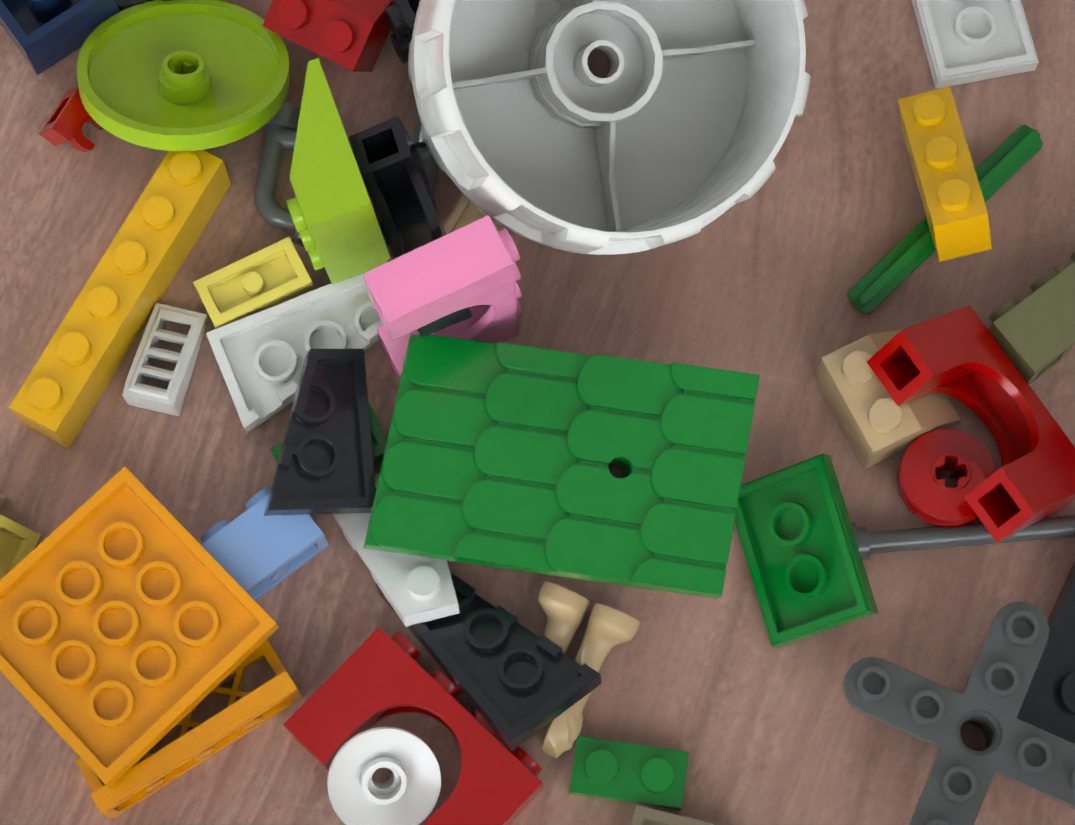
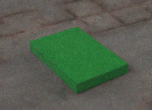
[735,453,879,648]

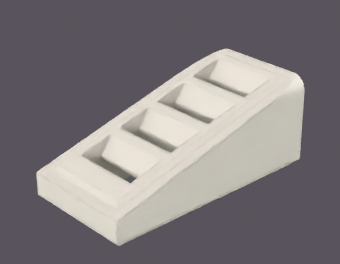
[122,303,208,417]

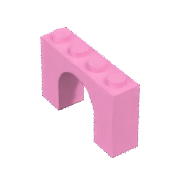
[363,215,522,381]

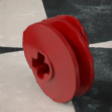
[896,428,997,527]

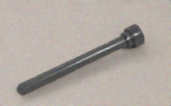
[851,515,1075,560]

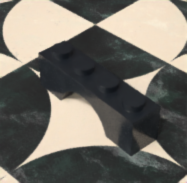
[349,116,473,337]

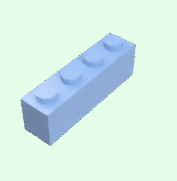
[201,487,329,601]

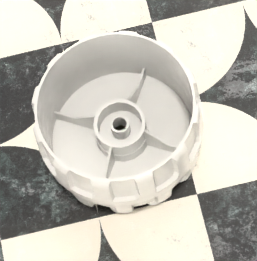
[408,0,811,255]

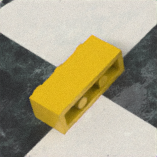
[898,86,992,262]

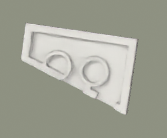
[332,474,460,627]

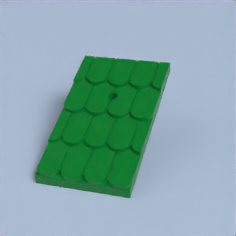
[363,334,760,599]

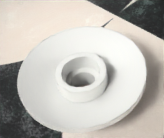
[327,727,441,825]

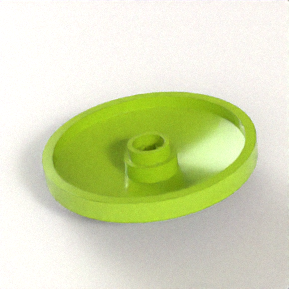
[77,0,290,151]

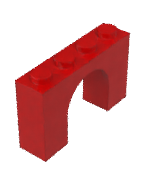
[866,305,1075,543]
[283,627,543,825]

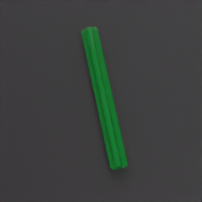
[847,125,1043,315]

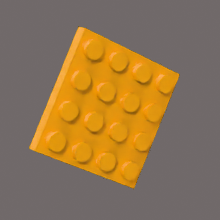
[0,466,279,787]

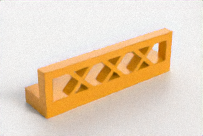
[75,640,304,820]

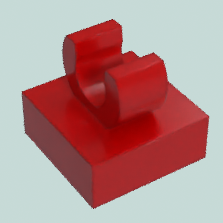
[39,87,103,152]

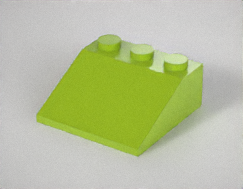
[286,58,391,285]

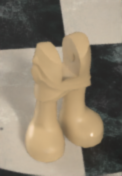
[538,581,641,759]

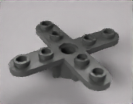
[843,601,1075,825]

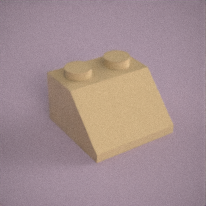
[814,329,961,469]

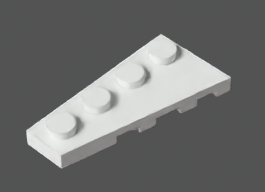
[206,274,384,434]

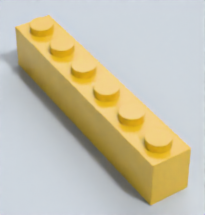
[9,150,232,449]

